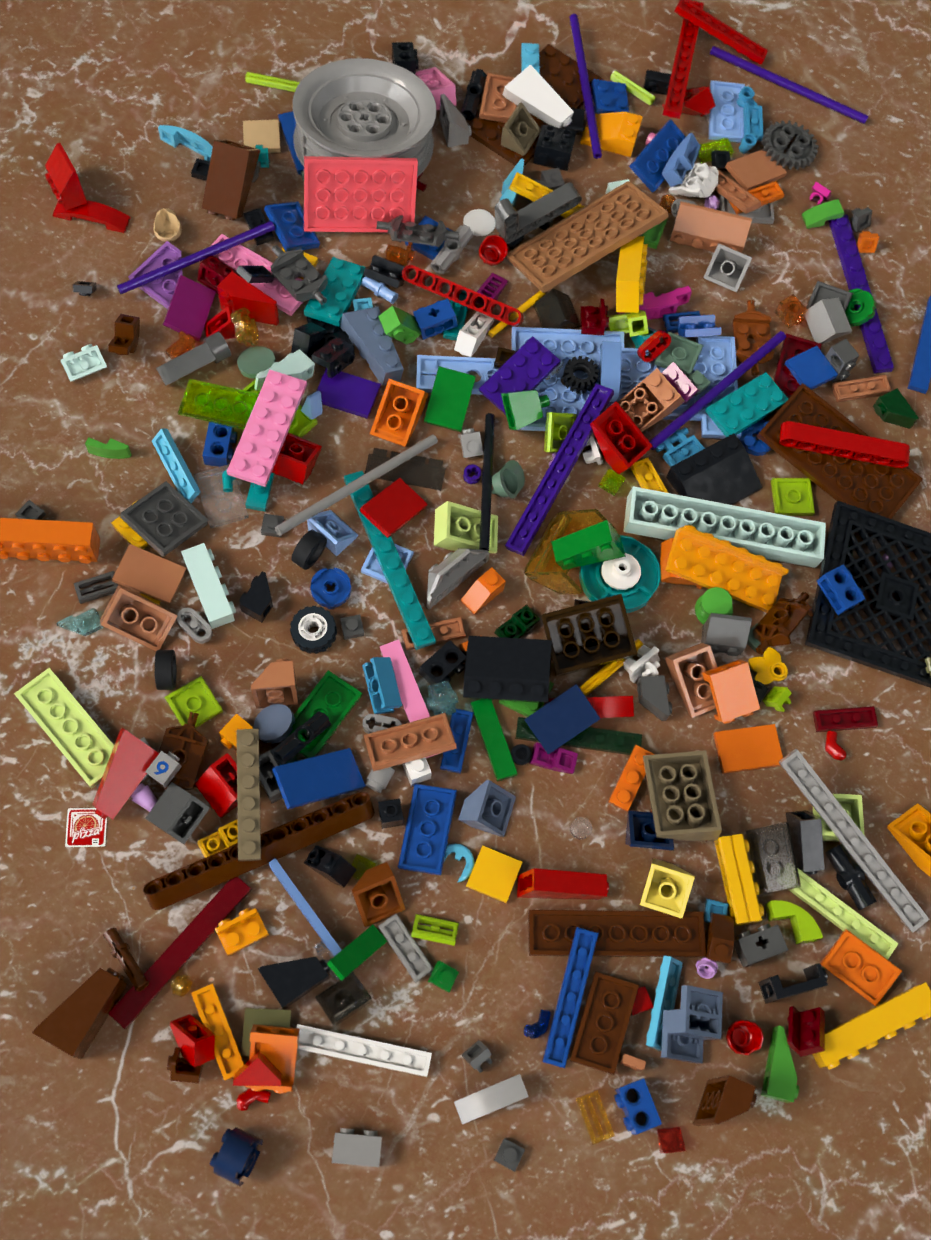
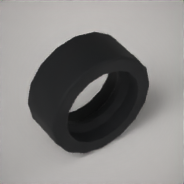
[291,530,327,570]
[154,650,177,690]

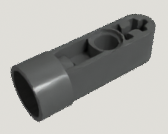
[156,332,231,386]

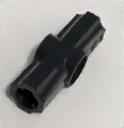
[461,69,487,121]
[271,711,331,765]
[825,844,876,910]

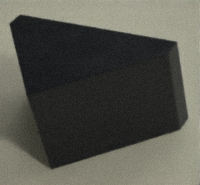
[291,322,327,358]

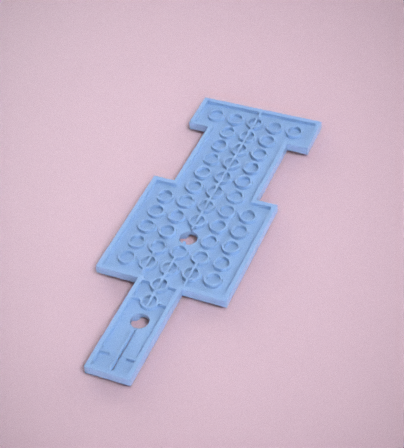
[416,327,741,439]

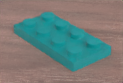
[304,257,366,326]
[705,372,788,437]

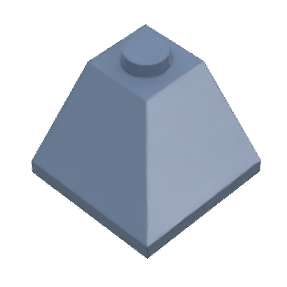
[458,780,516,837]

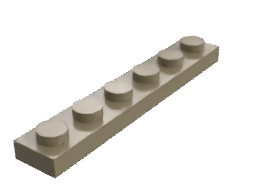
[237,729,261,861]

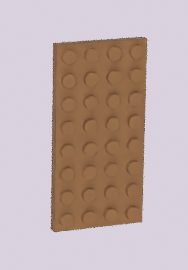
[506,181,669,293]

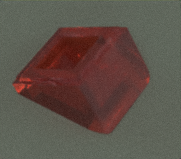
[657,1127,686,1154]

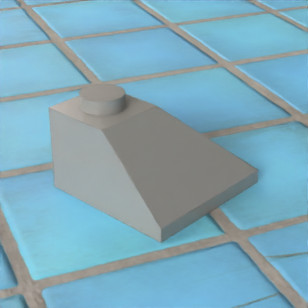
[439,94,471,147]

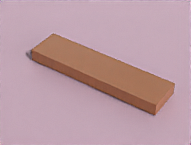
[714,170,761,214]

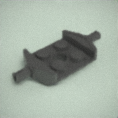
[377,215,459,247]
[271,245,328,305]

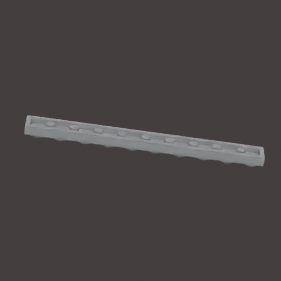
[779,749,930,933]

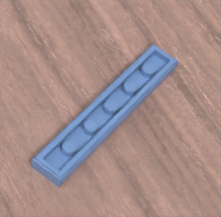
[269,858,341,957]

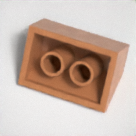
[251,659,298,709]

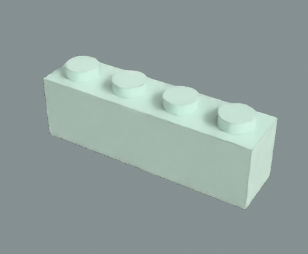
[181,543,236,629]

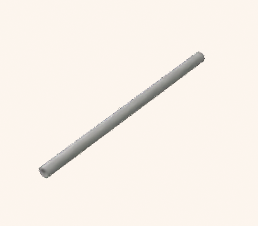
[275,434,438,536]

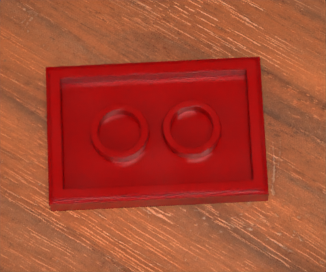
[359,478,428,538]

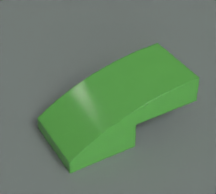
[802,199,844,229]
[85,437,132,459]

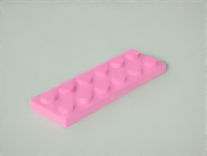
[200,234,303,316]
[227,369,307,487]

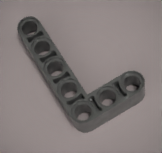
[494,182,582,244]

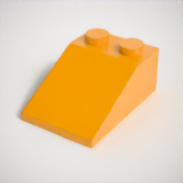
[580,112,643,158]
[887,803,931,878]

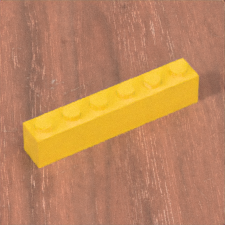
[812,982,931,1070]

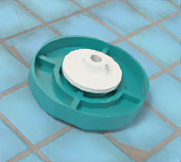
[579,535,661,613]

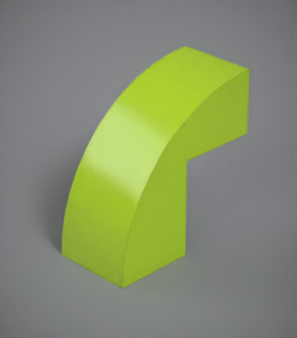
[765,900,823,944]

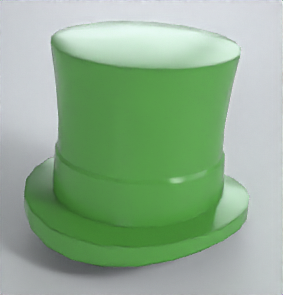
[695,587,733,625]

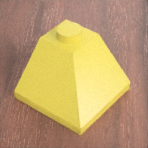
[640,858,695,918]

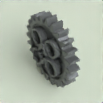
[761,120,818,170]

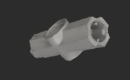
[430,224,474,275]

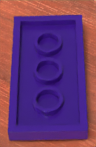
[479,336,560,415]

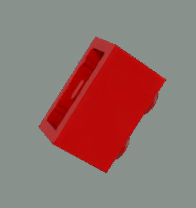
[195,753,237,819]

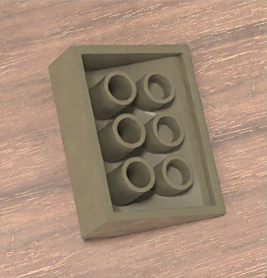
[643,750,722,841]

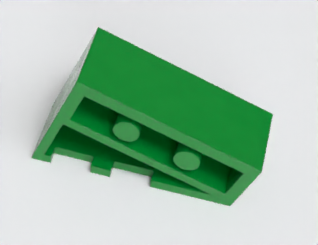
[551,520,626,570]

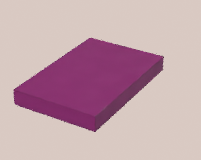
[162,275,216,341]

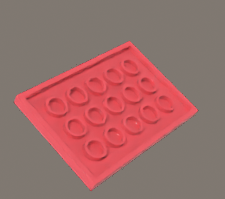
[304,156,418,232]

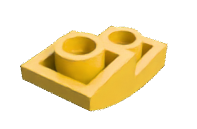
[197,819,238,858]

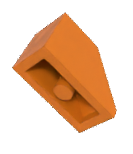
[461,567,506,615]

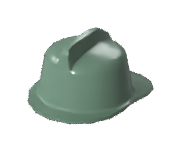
[492,460,525,499]

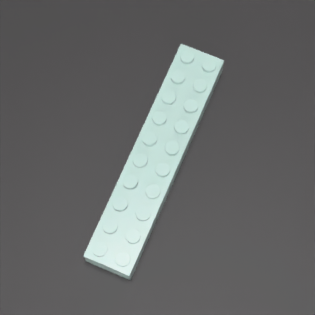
[623,486,826,568]

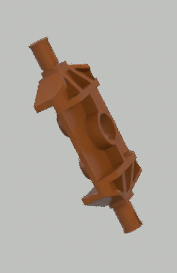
[733,300,774,375]

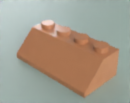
[670,201,752,253]

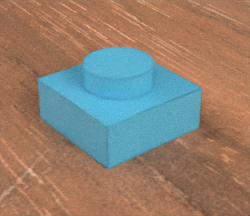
[353,297,373,311]

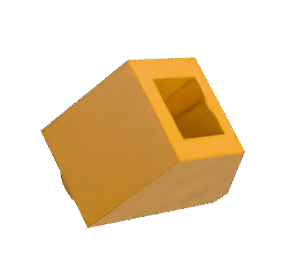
[219,713,253,755]

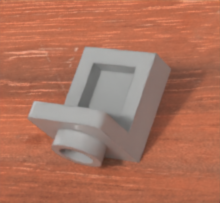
[458,428,483,458]

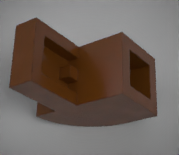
[108,314,140,355]

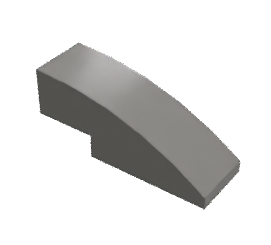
[454,1074,529,1125]

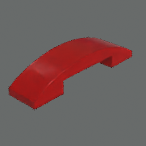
[53,200,130,233]

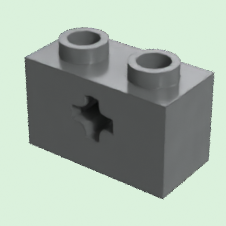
[734,924,788,968]

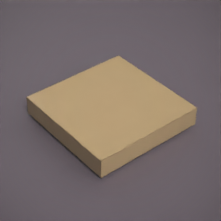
[243,120,281,153]

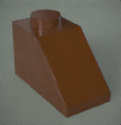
[705,912,734,964]

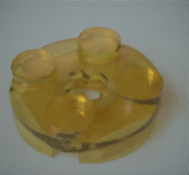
[231,308,259,347]

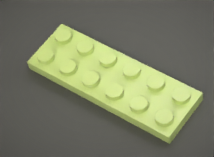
[14,668,114,789]

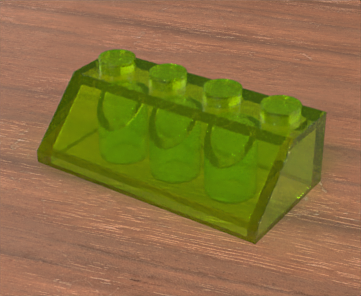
[178,379,259,429]

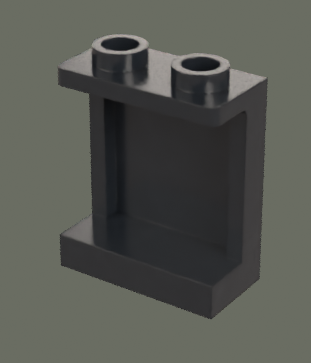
[758,963,828,1004]

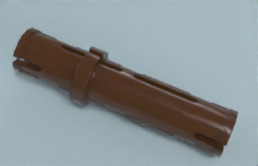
[103,928,149,992]

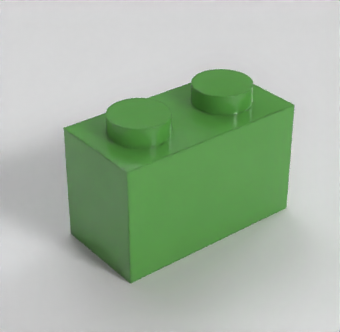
[378,305,421,345]

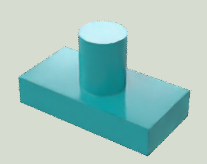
[245,473,274,512]

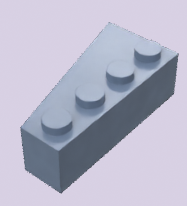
[340,307,404,386]

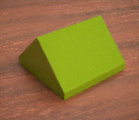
[544,412,576,452]

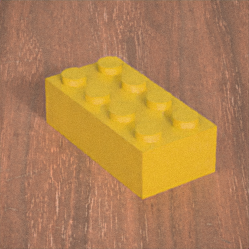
[616,236,648,313]

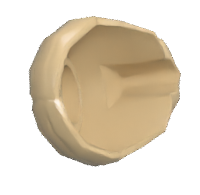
[154,208,182,242]

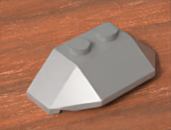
[426,548,490,609]

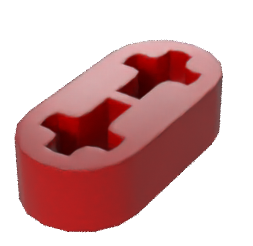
[637,330,671,362]

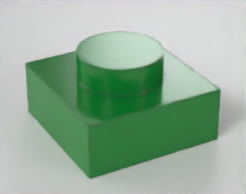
[428,961,459,992]

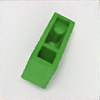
[761,1026,799,1103]

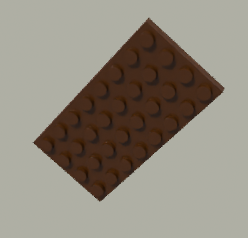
[468,44,604,167]
[757,383,923,519]

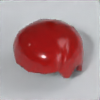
[479,235,508,266]
[726,1020,764,1055]

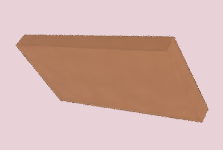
[364,713,457,772]

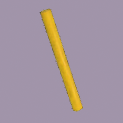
[488,290,546,338]

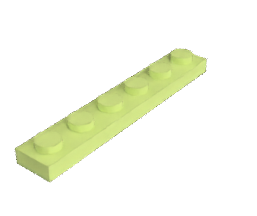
[776,862,899,960]

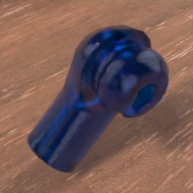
[523,1010,551,1039]

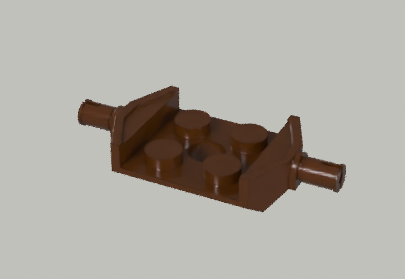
[752,592,813,655]
[158,712,209,791]

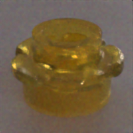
[171,974,192,997]

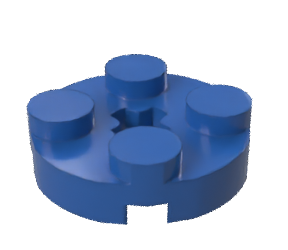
[739,420,772,456]
[310,568,351,609]

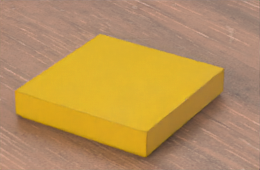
[466,845,522,903]

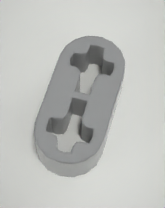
[363,714,402,734]

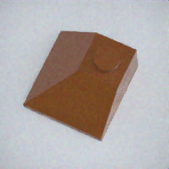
[351,862,406,927]

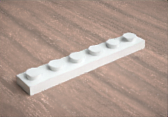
[297,1024,432,1077]

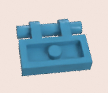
[655,427,705,467]

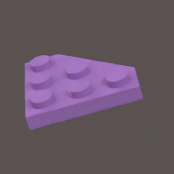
[128,241,183,309]

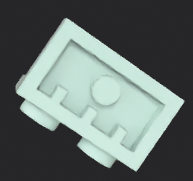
[60,344,107,382]

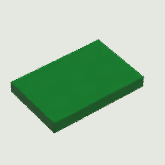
[424,366,476,433]

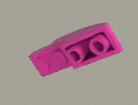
[617,286,692,320]

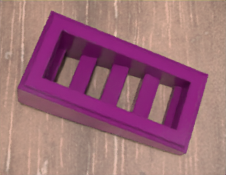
[476,273,508,305]

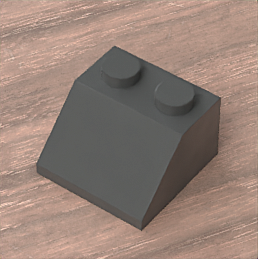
[701,613,752,656]

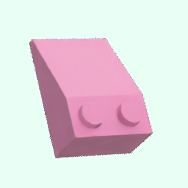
[415,67,457,110]

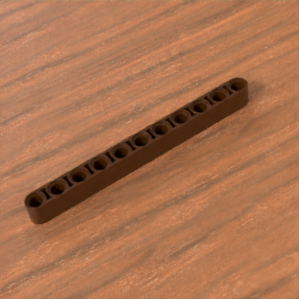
[143,792,375,910]

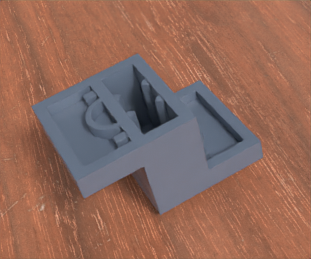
[661,985,723,1064]

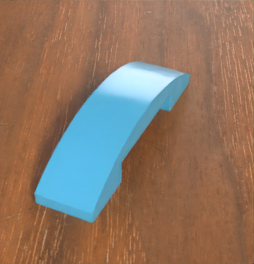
[158,125,213,161]

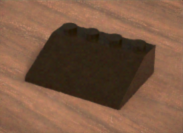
[541,594,638,677]

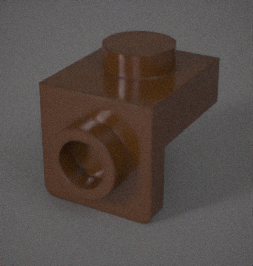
[167,1047,203,1083]

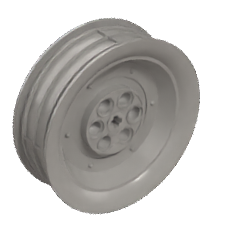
[293,58,436,177]

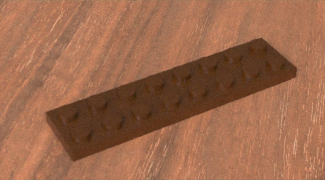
[528,910,706,958]

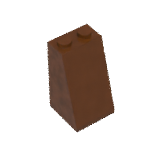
[202,140,260,221]
[32,968,128,1060]

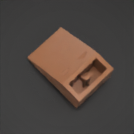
[618,368,685,432]

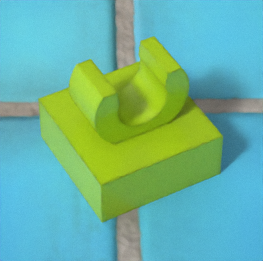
[762,686,792,712]

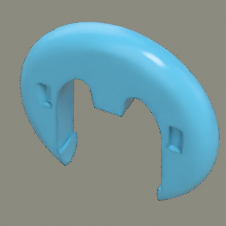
[444,844,475,882]

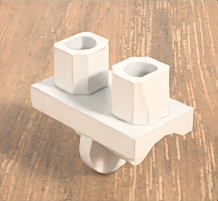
[582,433,604,465]
[623,645,660,683]

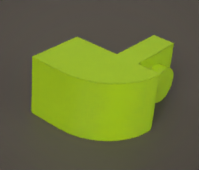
[609,310,649,337]

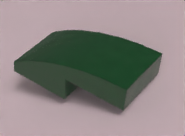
[494,605,540,638]

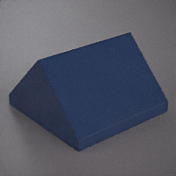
[625,811,674,850]

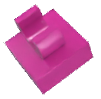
[809,182,831,205]

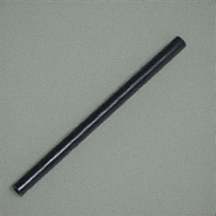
[479,413,495,551]

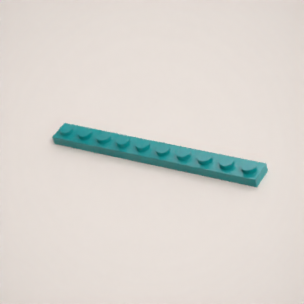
[344,470,436,650]

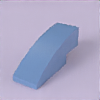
[662,133,701,187]
[599,341,622,404]

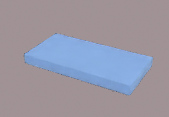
[708,80,745,143]

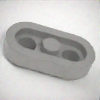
[176,608,212,644]

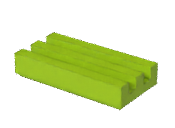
[411,914,459,946]

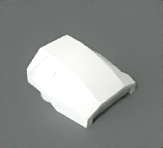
[668,163,719,198]

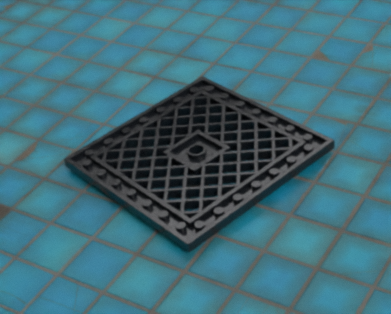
[805,501,931,688]

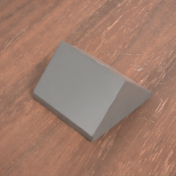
[703,243,753,293]
[803,298,852,344]

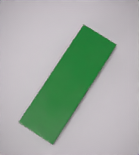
[327,925,387,981]

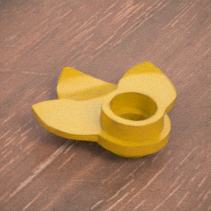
[748,647,788,685]

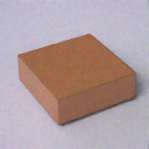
[619,1053,646,1071]

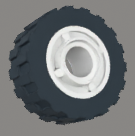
[290,606,337,654]

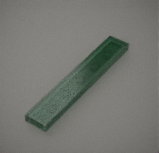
[515,717,642,755]

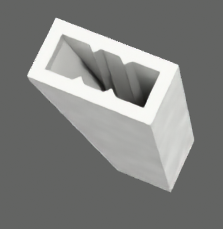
[503,64,574,128]

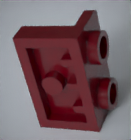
[197,256,241,295]
[580,298,609,335]
[787,1006,825,1057]

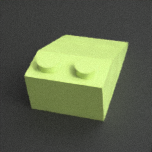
[434,501,498,553]

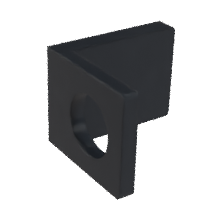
[565,108,585,135]

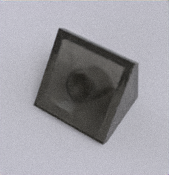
[534,289,581,329]
[315,972,372,1028]

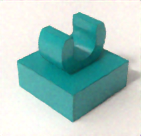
[255,145,269,168]

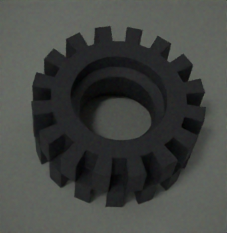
[563,356,599,393]

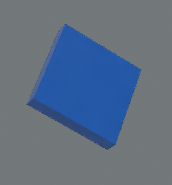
[785,346,838,390]

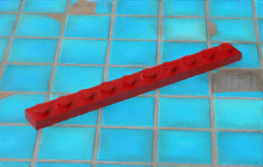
[662,0,704,119]

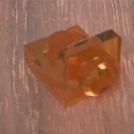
[386,242,415,266]
[165,331,196,359]

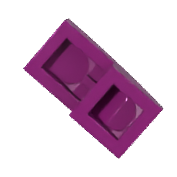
[529,742,578,774]

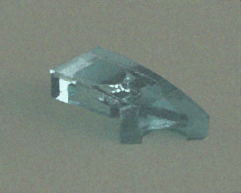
[56,608,104,636]

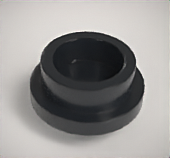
[511,744,532,765]

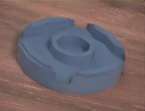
[253,704,295,744]

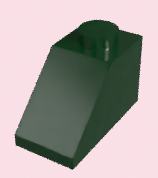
[873,388,919,429]

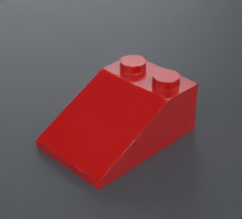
[217,271,279,326]
[590,401,653,475]

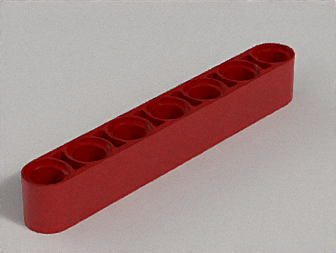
[402,265,524,327]
[779,421,910,468]

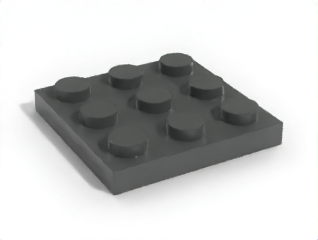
[120,481,209,557]

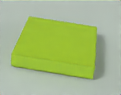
[771,478,815,516]
[164,676,223,727]

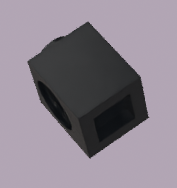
[378,798,404,829]

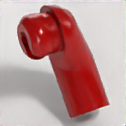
[825,731,847,761]
[236,1088,271,1111]

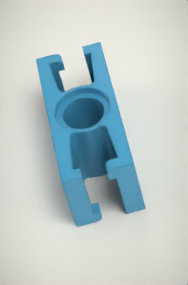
[362,657,402,714]

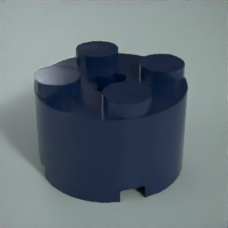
[210,1127,263,1186]

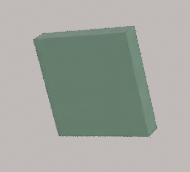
[654,331,703,377]

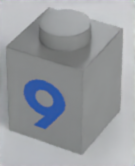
[145,751,182,787]

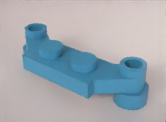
[737,86,764,154]

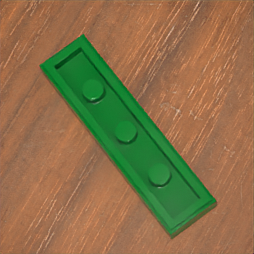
[470,699,518,782]

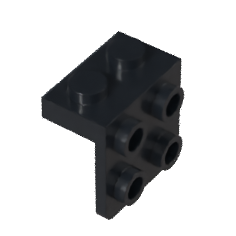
[533,125,576,171]

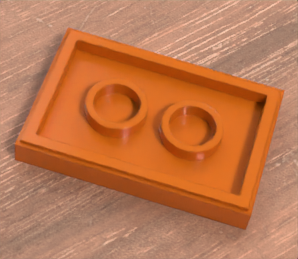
[713,724,783,774]
[820,929,902,1006]

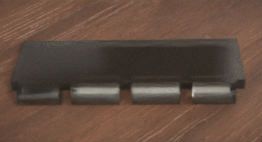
[365,448,446,491]

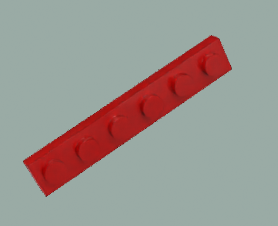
[674,0,768,65]

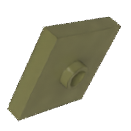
[241,1008,291,1057]

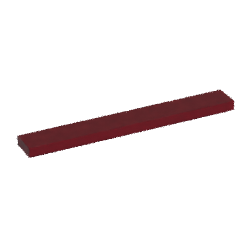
[108,876,252,1030]

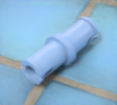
[361,276,398,304]

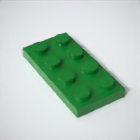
[282,670,362,758]

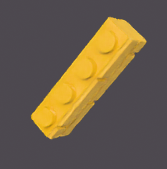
[714,834,764,927]

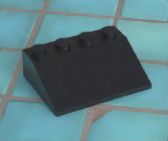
[666,433,762,505]
[463,636,552,703]

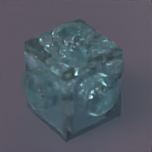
[426,681,458,715]

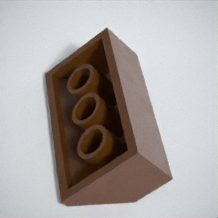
[693,1075,757,1126]

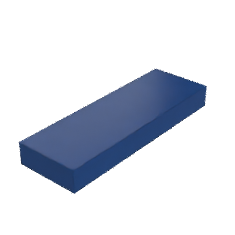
[440,708,474,774]

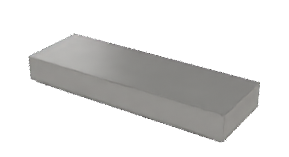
[378,913,434,983]

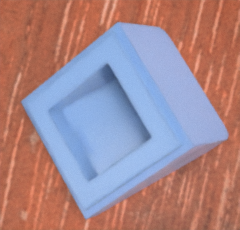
[301,391,323,419]

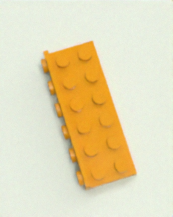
[665,525,789,613]

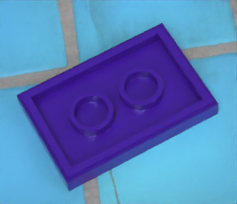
[316,368,381,419]

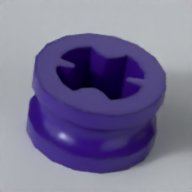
[463,464,481,484]

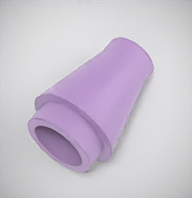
[131,783,158,812]

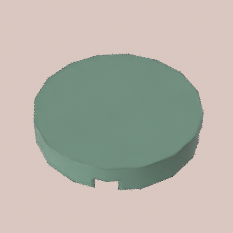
[237,346,276,379]

